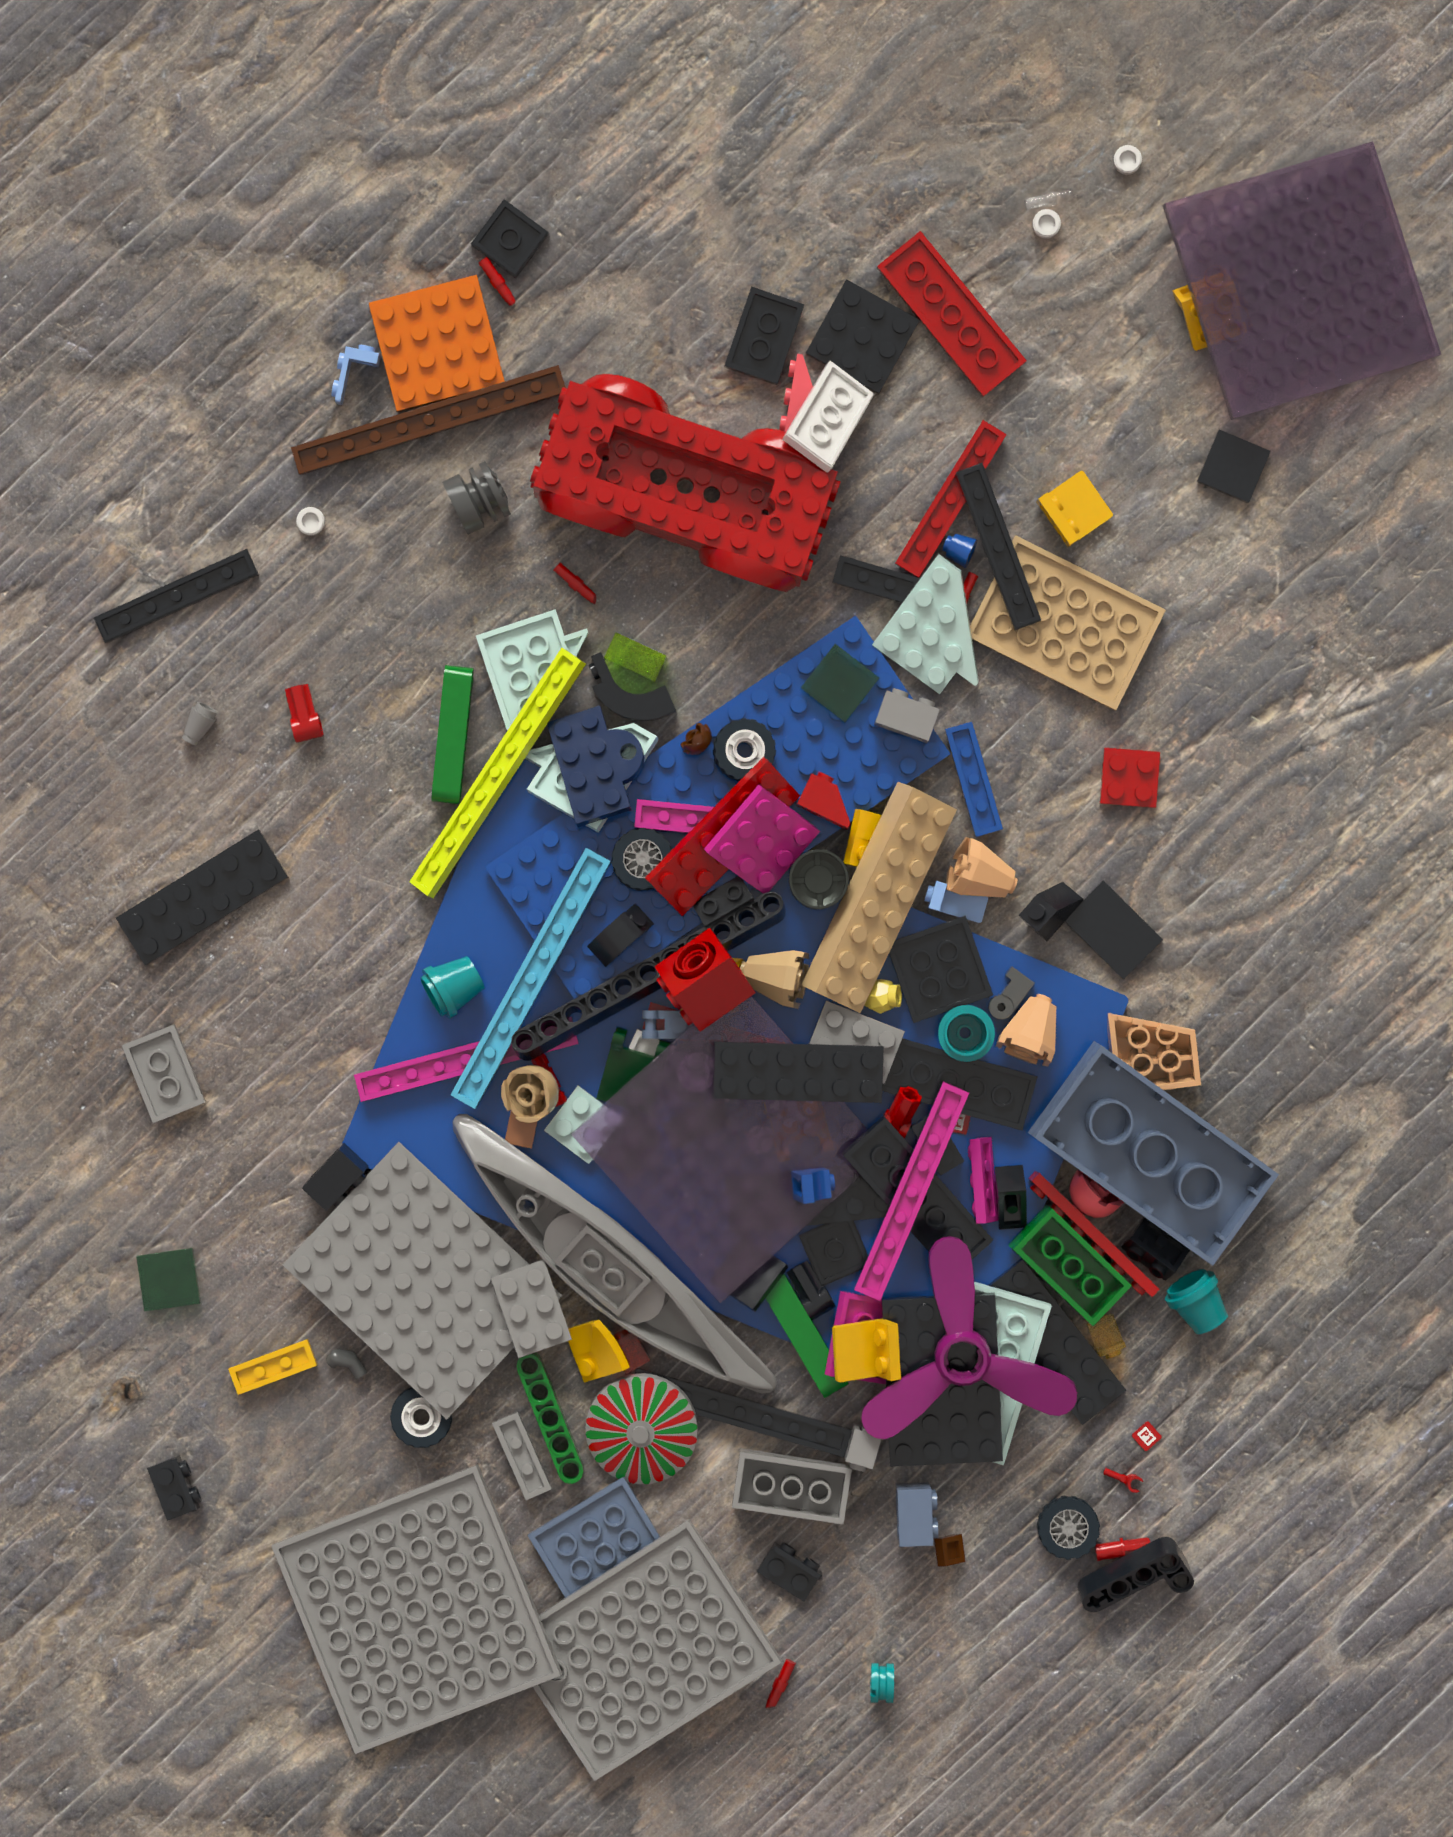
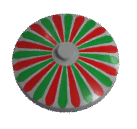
[585,1373,698,1484]

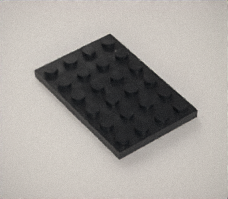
[882,1293,1003,1467]

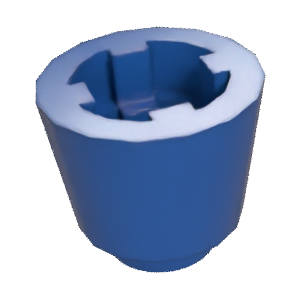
[942,534,978,568]

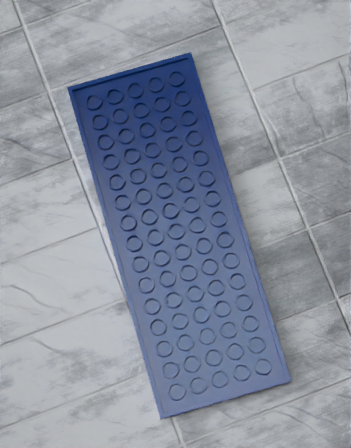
[485,616,950,999]

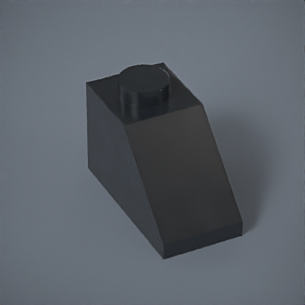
[1018,882,1084,941]
[995,1165,1027,1230]

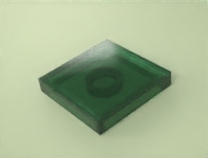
[801,644,879,723]
[136,1247,201,1312]

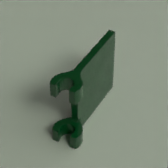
[596,1027,671,1115]

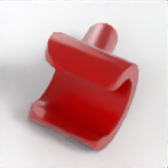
[1103,1468,1143,1493]

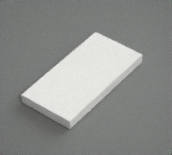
[782,361,874,473]

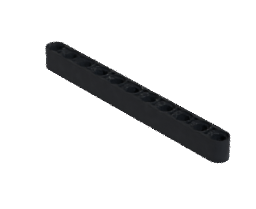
[511,892,786,1061]

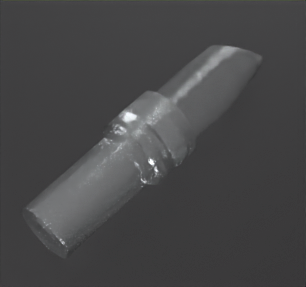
[1024,189,1078,210]

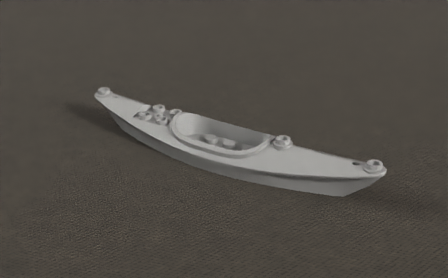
[453,1114,777,1394]

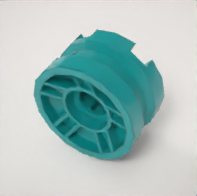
[870,1663,894,1703]

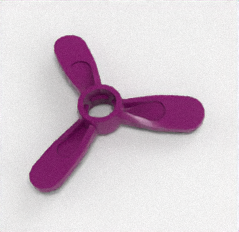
[861,1236,1077,1439]

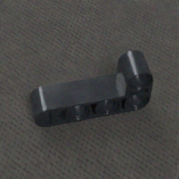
[1077,1537,1194,1612]

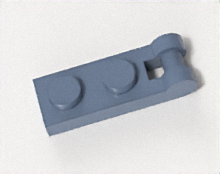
[642,1010,721,1040]

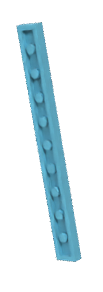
[451,848,612,1109]

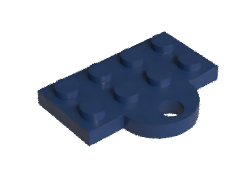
[547,705,645,827]

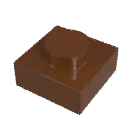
[934,1534,965,1567]

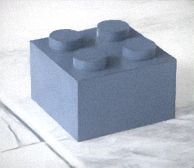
[895,1482,939,1547]

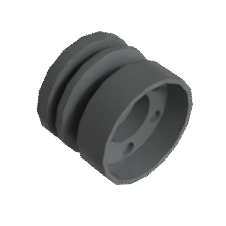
[442,461,511,535]

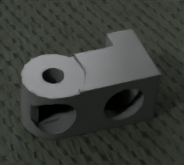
[988,966,1035,1020]

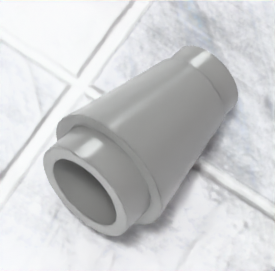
[182,702,217,746]

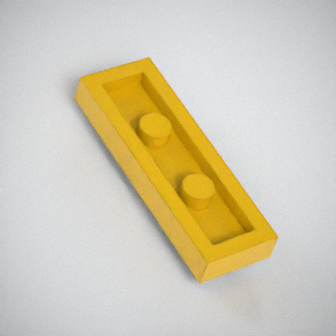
[228,1339,318,1395]

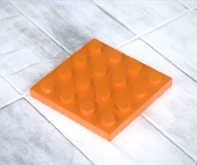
[369,275,505,412]

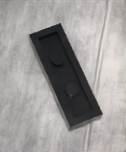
[832,555,920,603]

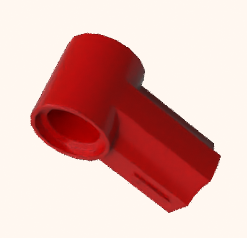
[285,684,324,743]
[883,1086,922,1139]

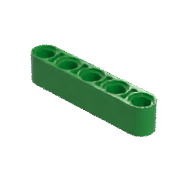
[431,665,474,804]
[766,1274,849,1398]
[517,1352,584,1484]

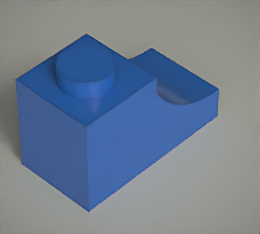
[791,1168,835,1204]

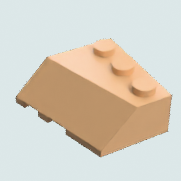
[1107,1013,1201,1090]

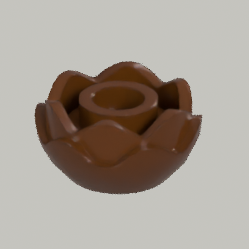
[681,723,712,755]

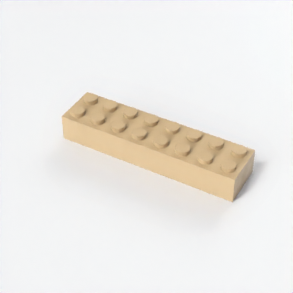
[801,782,957,1013]

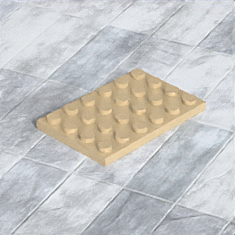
[970,535,1166,711]

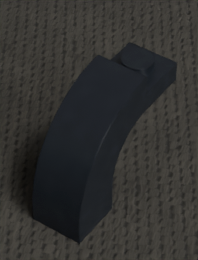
[589,652,677,721]

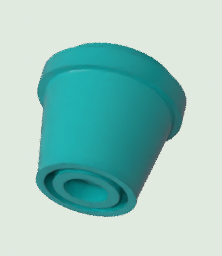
[420,956,485,1019]
[938,1005,995,1062]
[1165,1269,1228,1334]

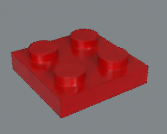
[1099,748,1160,808]

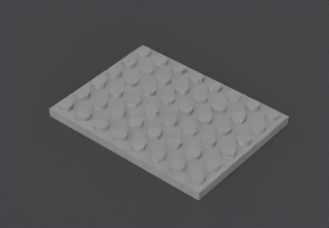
[283,1142,563,1420]
[533,1519,782,1781]

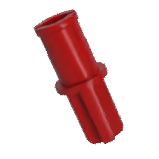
[1095,1537,1150,1561]

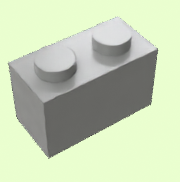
[874,688,940,743]
[844,1423,881,1472]

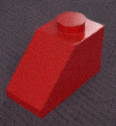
[796,772,850,830]

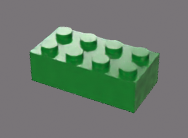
[1008,1205,1132,1326]

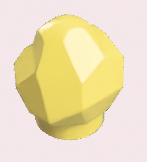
[864,979,902,1014]

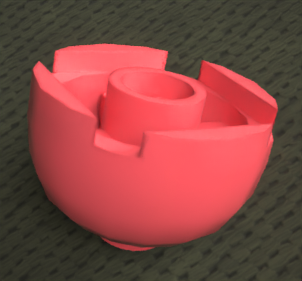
[1069,1169,1125,1218]

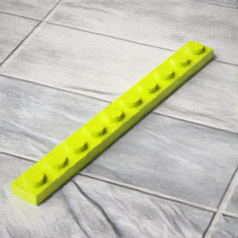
[409,648,586,899]

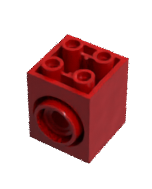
[654,928,756,1032]

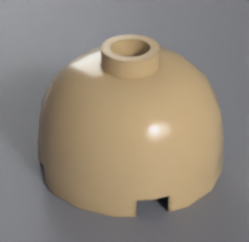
[501,1065,559,1123]

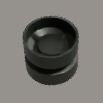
[789,849,849,909]

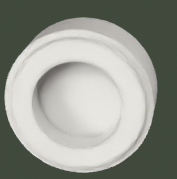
[1113,145,1142,175]
[1032,209,1061,239]
[296,507,325,536]

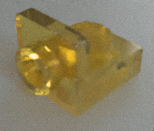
[1086,1313,1126,1359]

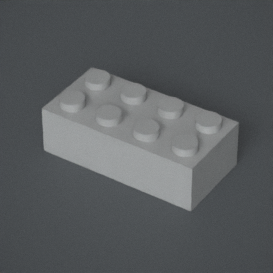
[732,1448,852,1525]

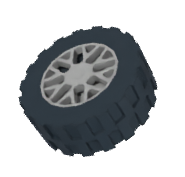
[612,828,672,891]
[1037,1495,1100,1560]

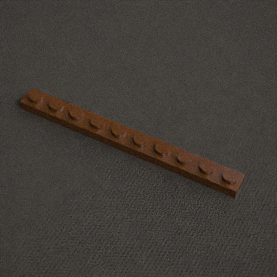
[291,365,566,475]

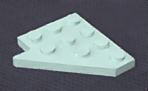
[872,554,979,694]
[476,609,588,731]
[525,723,659,832]

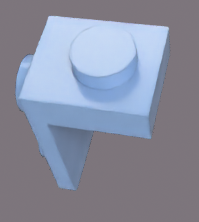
[331,345,381,405]
[924,881,988,923]

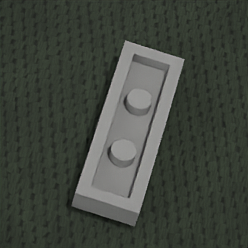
[492,1411,552,1500]

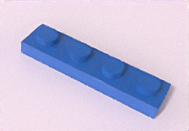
[945,722,1003,837]

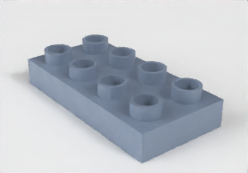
[1028,1041,1279,1266]

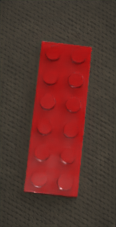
[877,231,1027,397]
[645,757,800,916]

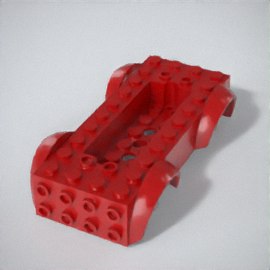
[530,374,841,592]

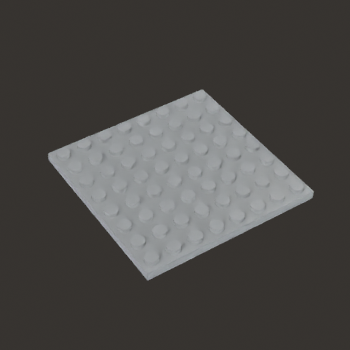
[272,1464,562,1754]

